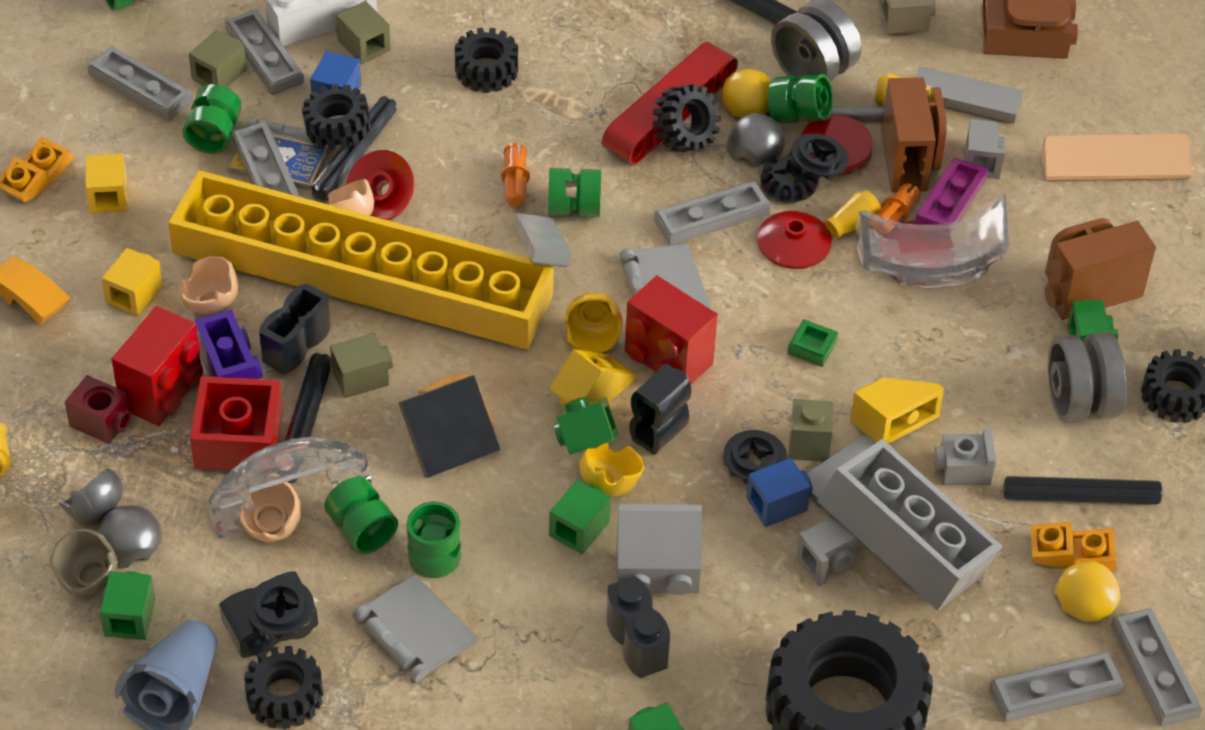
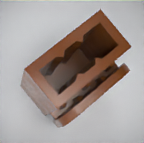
[981,0,1078,59]
[881,77,947,192]
[1044,218,1156,320]

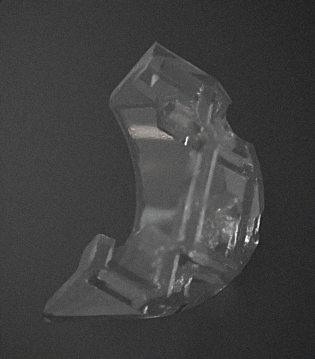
[854,195,1009,288]
[205,437,372,538]

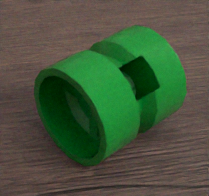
[768,74,833,123]
[182,84,242,154]
[548,167,602,217]
[324,476,399,554]
[406,501,461,578]

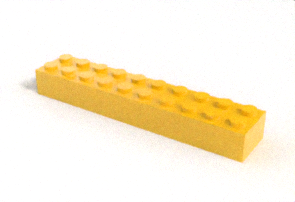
[168,170,554,350]

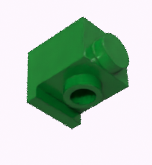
[1067,299,1119,342]

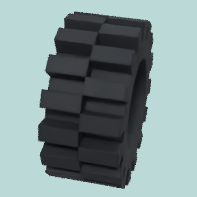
[455,28,518,93]
[302,84,371,150]
[652,84,721,152]
[1141,349,1205,423]
[244,646,323,729]

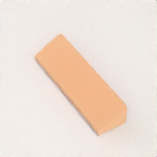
[1041,134,1191,180]

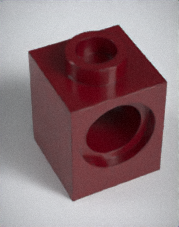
[65,375,131,444]

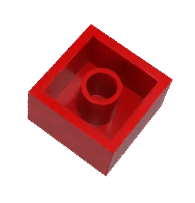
[625,275,718,384]
[111,306,203,426]
[190,376,283,472]

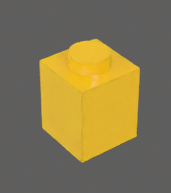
[86,153,127,213]
[102,248,163,317]

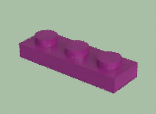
[913,157,988,239]

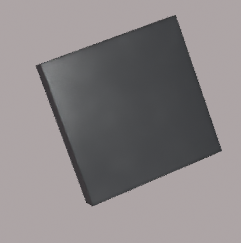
[398,375,500,478]

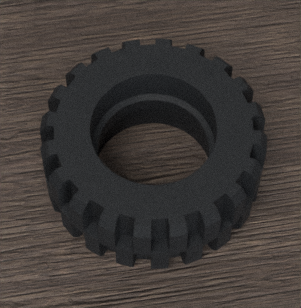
[765,610,933,730]

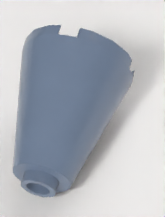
[115,620,218,730]

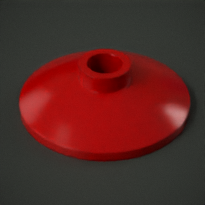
[346,150,414,221]
[757,211,832,269]

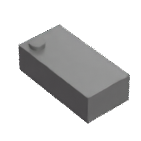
[817,439,1003,611]

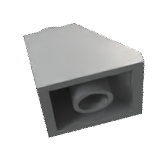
[616,504,702,595]

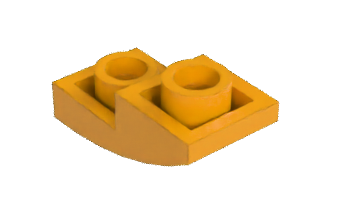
[0,136,74,203]
[0,256,71,325]
[1031,521,1117,571]

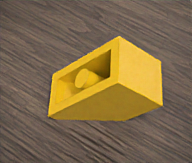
[549,349,638,408]
[850,377,944,444]

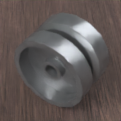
[771,0,862,82]
[1048,332,1127,422]

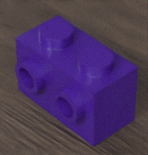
[194,309,263,379]

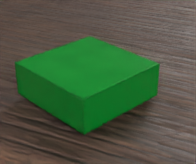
[787,319,838,367]

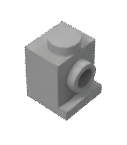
[964,119,1005,179]
[934,429,996,485]
[796,517,864,586]

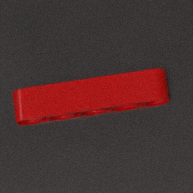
[601,42,738,165]

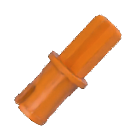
[501,143,530,208]
[871,183,921,235]

